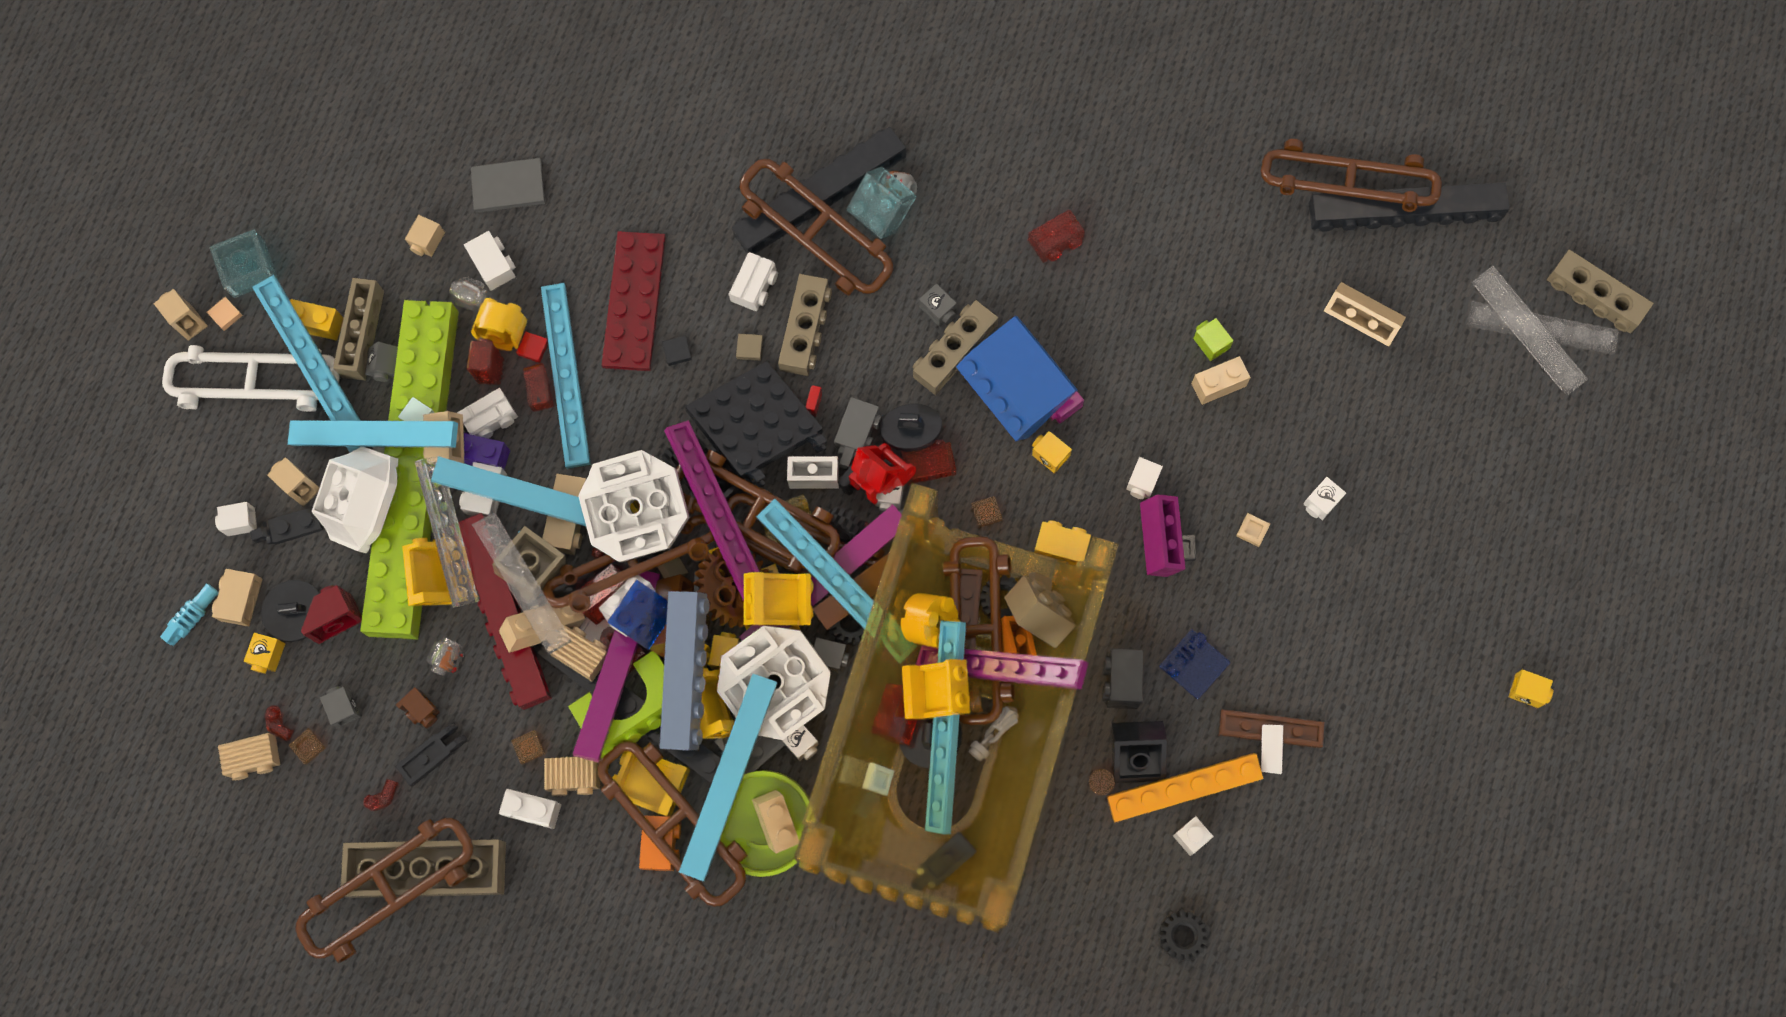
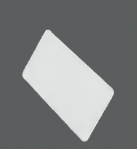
[1261,725,1283,774]

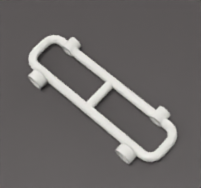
[162,345,340,412]

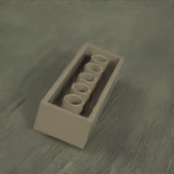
[341,840,506,898]

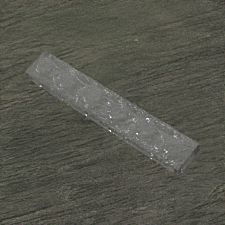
[1472,265,1588,395]
[1466,301,1619,355]
[415,456,479,608]
[472,512,571,655]

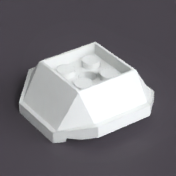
[312,447,398,553]
[578,450,689,562]
[717,625,831,740]

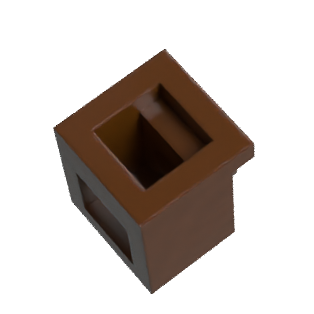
[396,687,440,728]

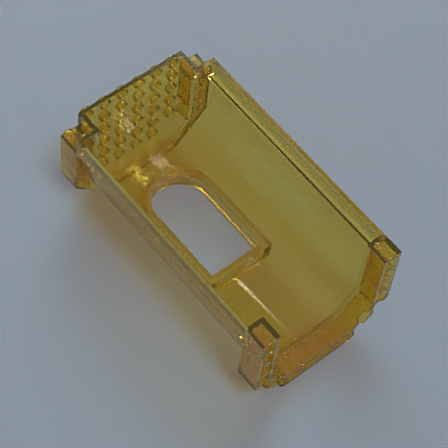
[794,483,1119,932]

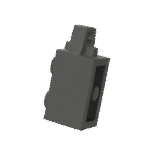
[834,397,882,470]

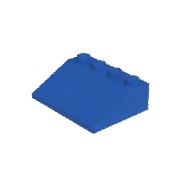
[956,316,1078,441]

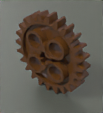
[693,548,769,628]

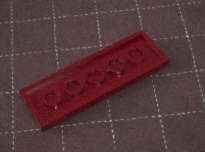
[601,231,666,371]

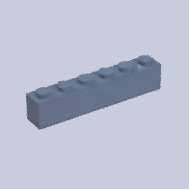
[660,591,709,750]

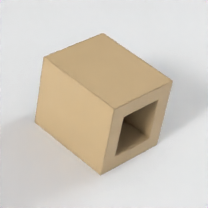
[405,215,445,257]

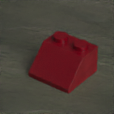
[301,585,362,644]

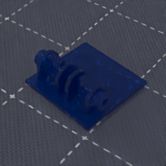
[607,579,668,650]
[1159,629,1231,700]

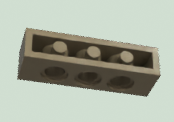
[1547,250,1654,333]
[778,274,832,376]
[333,278,384,381]
[913,300,998,395]

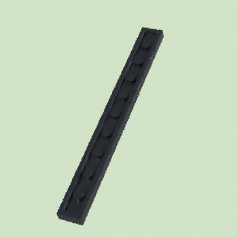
[533,638,721,784]

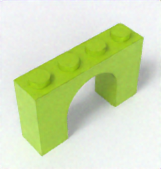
[568,651,664,759]

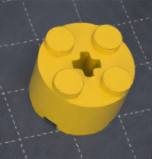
[471,298,527,351]
[901,593,961,648]

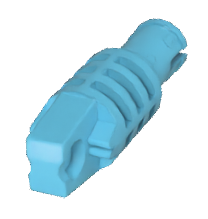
[160,583,219,646]

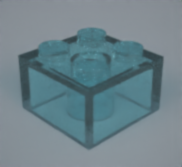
[846,167,917,239]
[210,229,279,298]

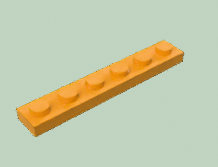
[1106,753,1263,822]

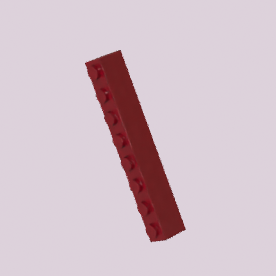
[453,513,552,710]

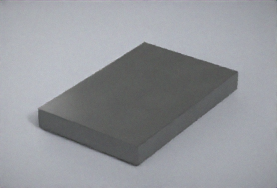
[471,158,545,213]

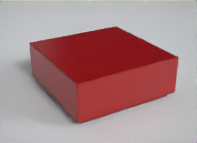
[516,331,548,363]
[805,385,822,417]

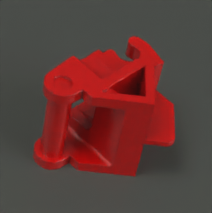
[849,443,916,504]

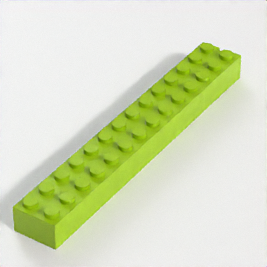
[360,300,459,639]

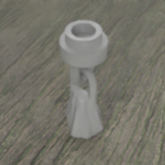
[969,706,1019,762]

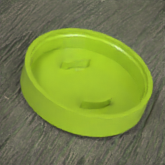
[720,770,815,877]

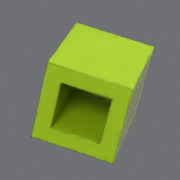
[1193,318,1233,361]

